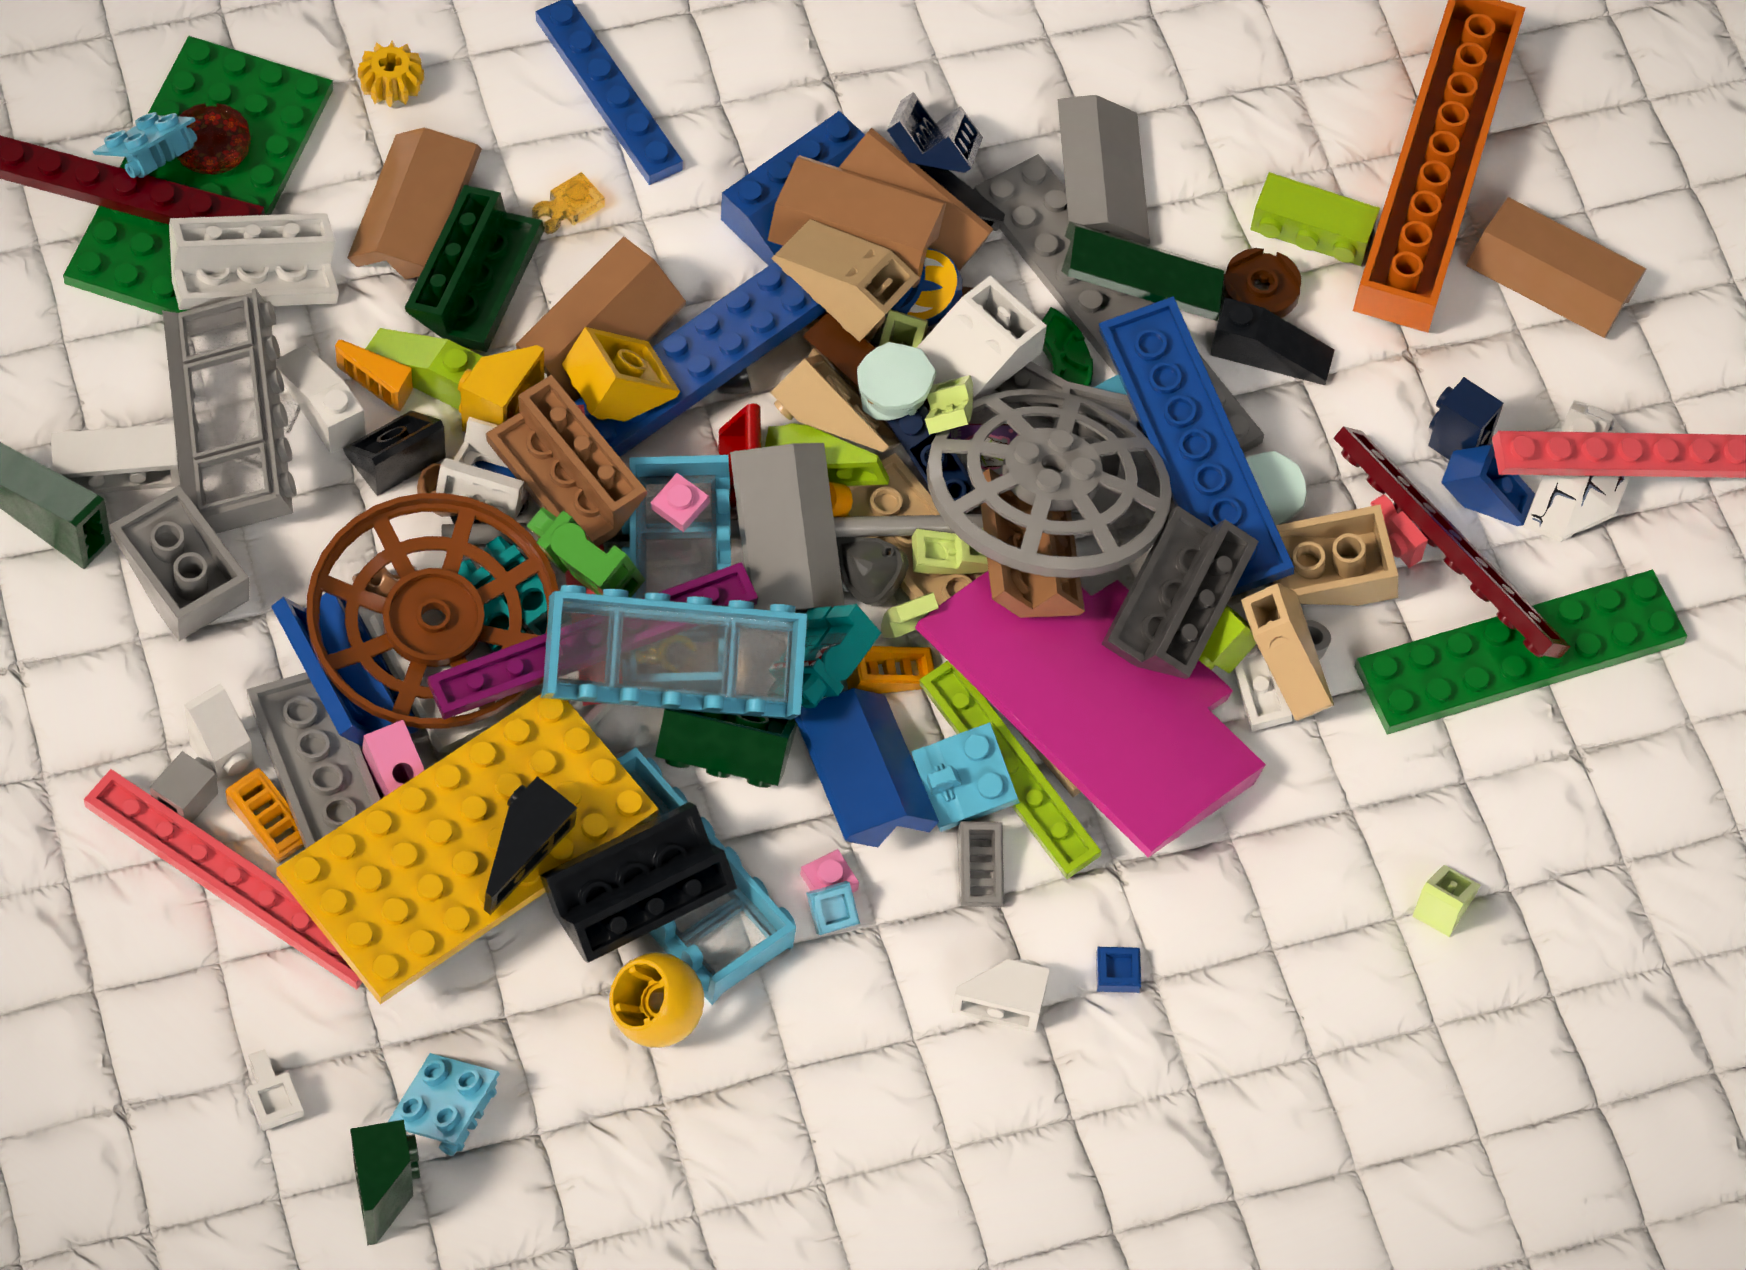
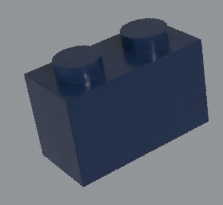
[1428,377,1504,460]

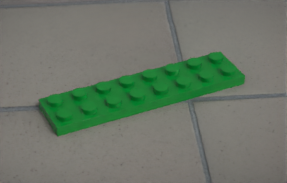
[1354,569,1687,735]

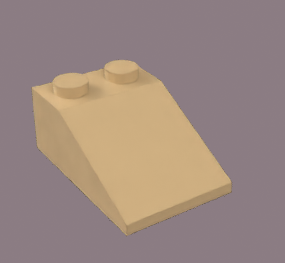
[770,354,901,452]
[1272,505,1398,606]

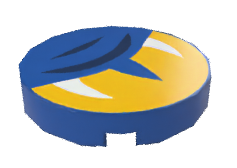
[891,248,963,326]

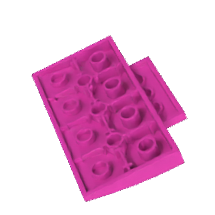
[915,570,1266,858]

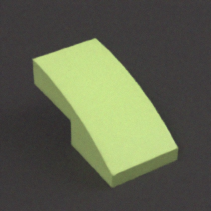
[925,375,973,435]
[912,528,988,574]
[881,593,939,638]

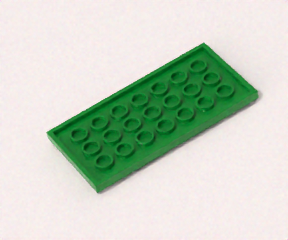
[63,35,333,315]

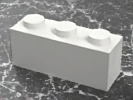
[51,422,180,493]

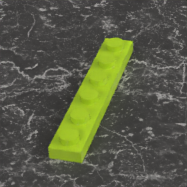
[919,660,1101,879]

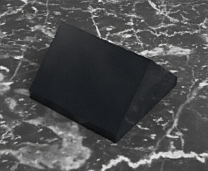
[343,410,446,496]

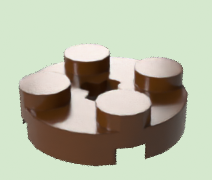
[1222,248,1301,318]

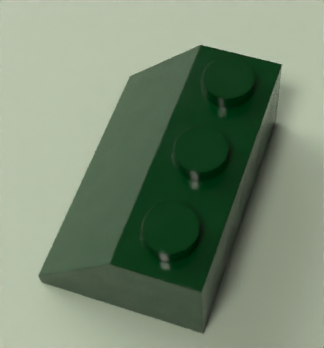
[655,709,798,788]

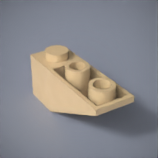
[1241,583,1334,721]

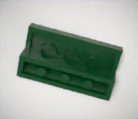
[405,185,545,352]
[1061,221,1224,321]

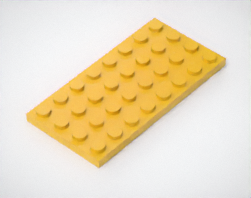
[277,694,659,1005]

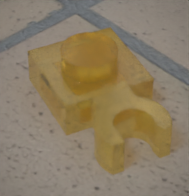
[532,172,605,234]

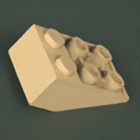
[771,219,920,342]

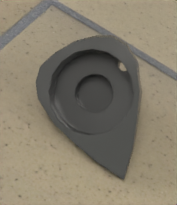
[836,537,909,606]

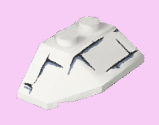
[1523,400,1630,542]

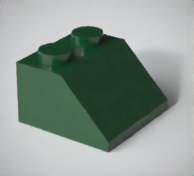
[350,1120,420,1246]

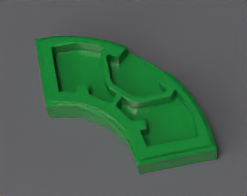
[1042,307,1093,387]

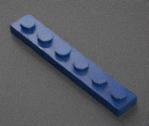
[535,0,683,185]

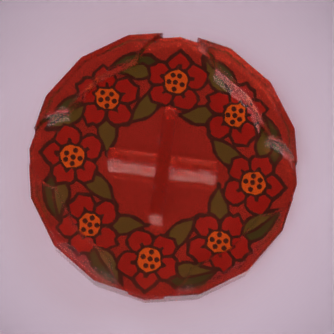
[176,103,251,175]

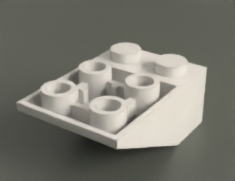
[917,275,1047,401]

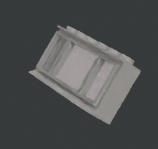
[162,288,297,534]

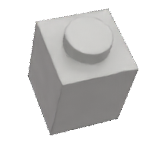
[150,751,219,823]

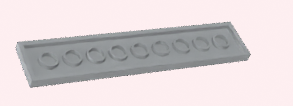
[974,154,1265,453]

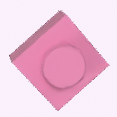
[651,473,710,532]
[800,849,859,893]

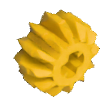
[358,40,424,107]

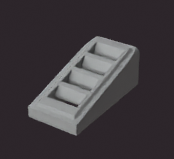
[957,822,1004,907]

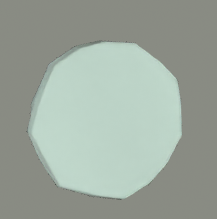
[857,342,936,421]
[1246,451,1307,525]

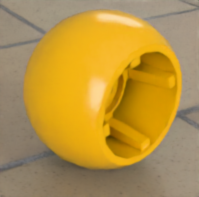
[609,952,704,1048]

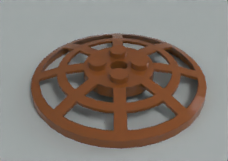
[307,493,559,729]

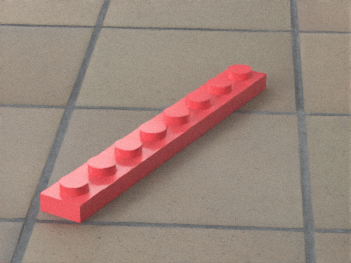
[1492,431,1746,478]
[84,769,363,990]

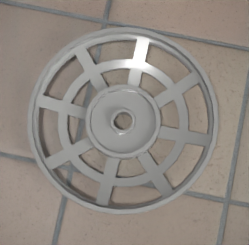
[926,389,1172,578]

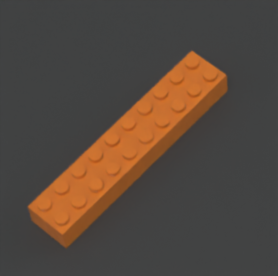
[1352,0,1526,333]

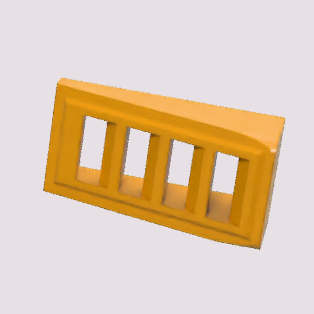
[335,339,413,412]
[846,646,934,694]
[225,767,304,864]

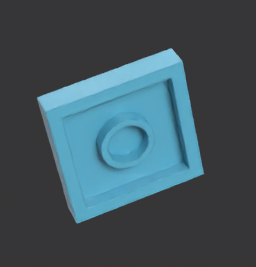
[911,722,1020,832]

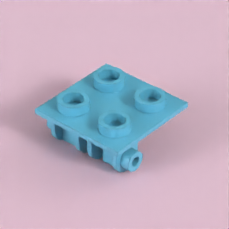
[93,112,197,178]
[388,1053,500,1156]

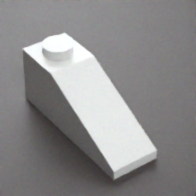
[276,344,366,454]

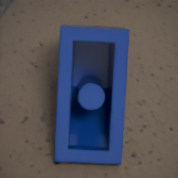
[1441,444,1535,526]

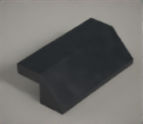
[540,802,737,963]

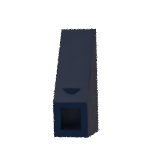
[887,400,975,501]

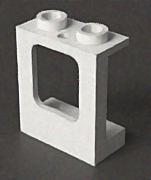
[436,417,529,519]

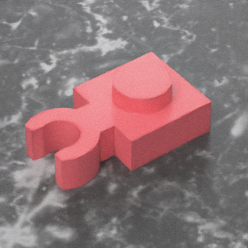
[1370,494,1428,568]

